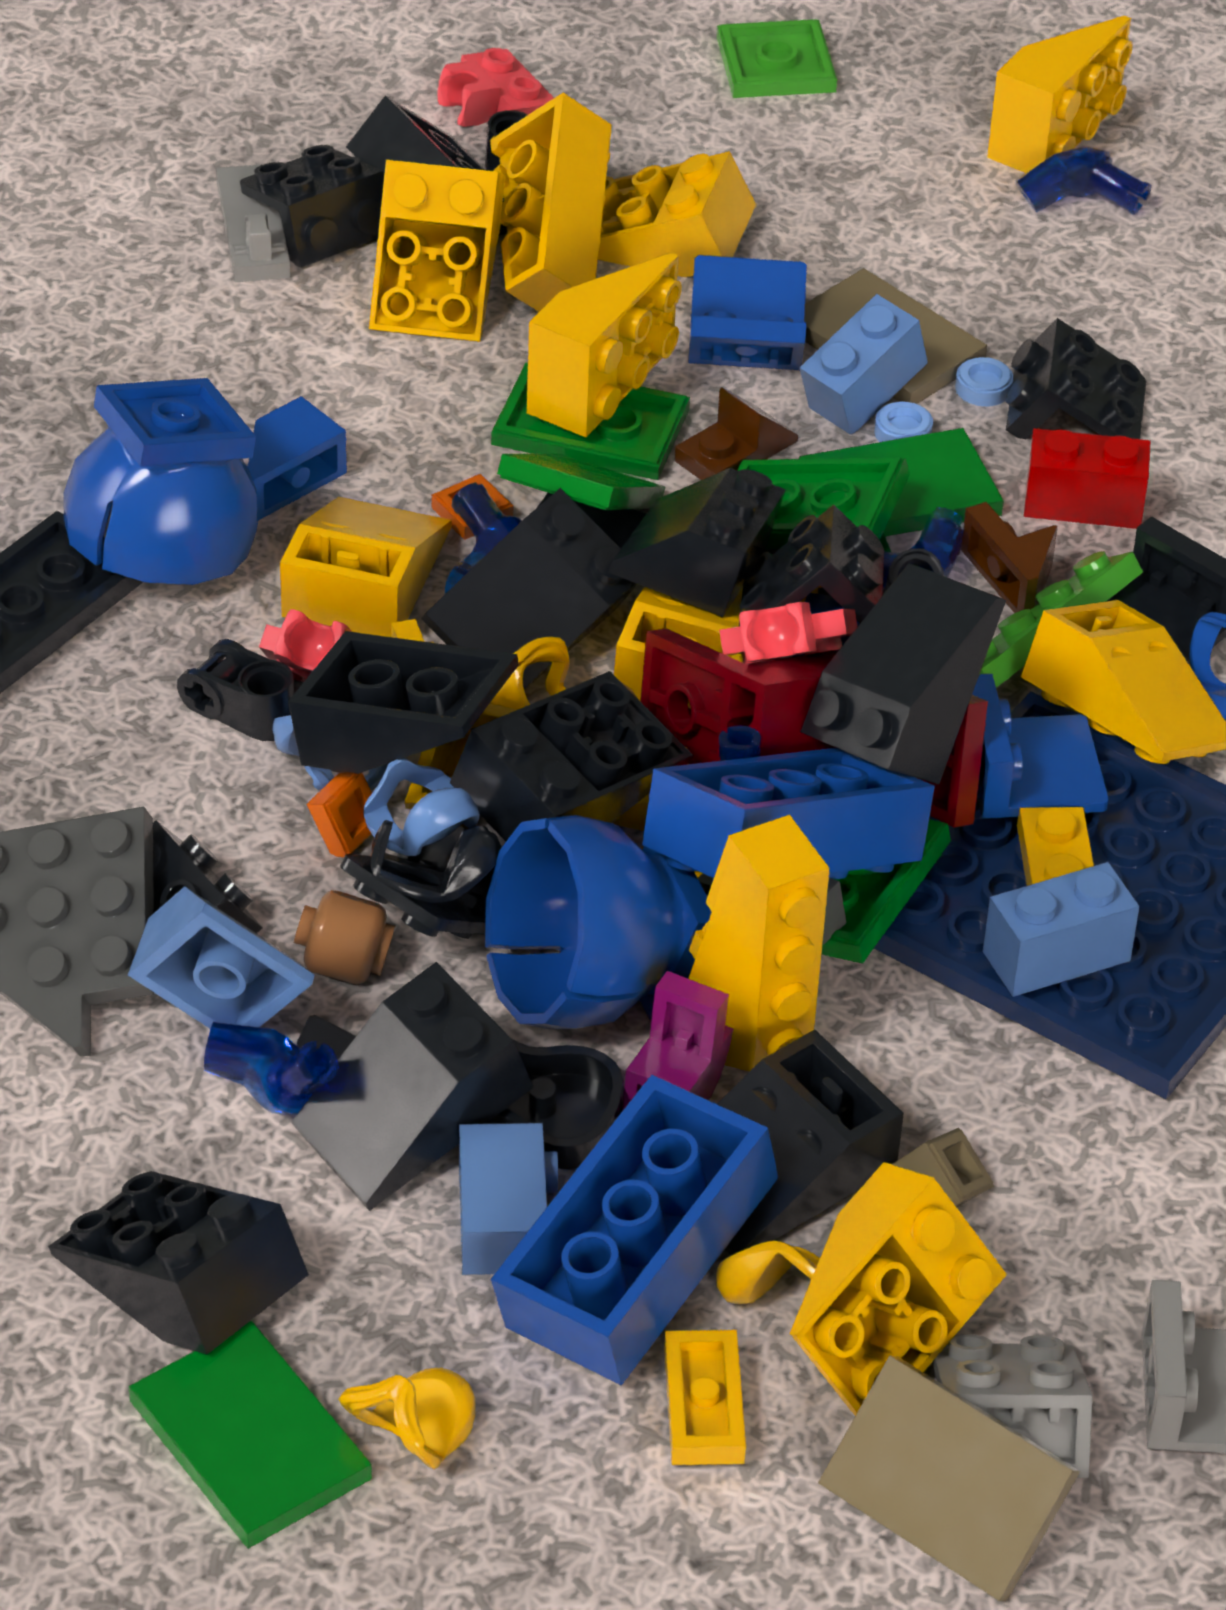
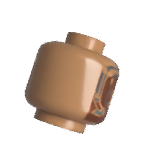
[293,890,395,985]

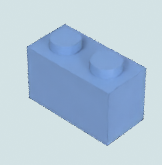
[799,294,928,435]
[983,862,1140,997]
[459,1123,558,1275]

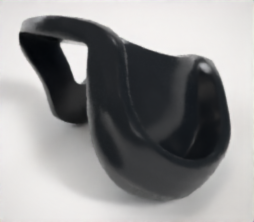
[370,820,502,903]

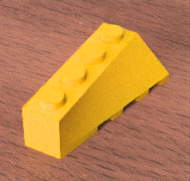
[490,92,612,312]
[688,815,830,1072]

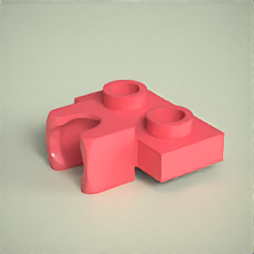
[437,48,554,127]
[719,602,858,664]
[259,609,352,682]

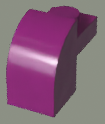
[622,971,734,1111]

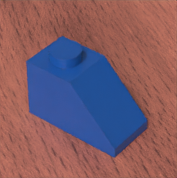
[248,396,347,521]

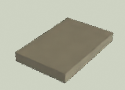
[804,268,987,404]
[818,1355,1081,1601]

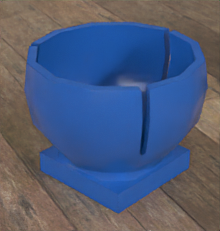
[63,378,258,585]
[485,815,712,1029]

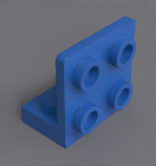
[688,255,807,370]
[972,674,1109,819]

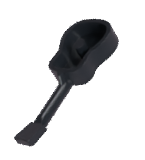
[297,1015,623,1169]

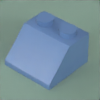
[128,887,315,1044]

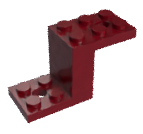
[640,628,988,828]

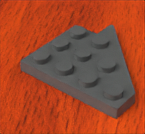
[0,806,154,1056]

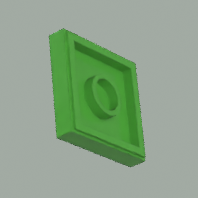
[717,19,837,98]

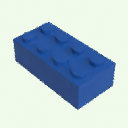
[642,748,935,882]
[491,1074,779,1386]

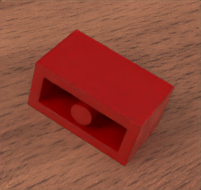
[1023,428,1151,529]

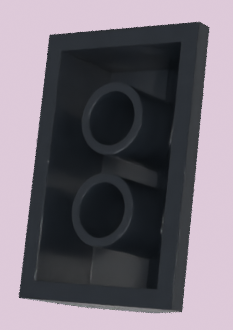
[346,95,507,236]
[608,468,786,617]

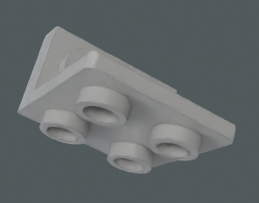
[1142,1280,1226,1453]
[932,1335,1093,1478]

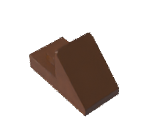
[675,387,798,480]
[961,502,1058,613]

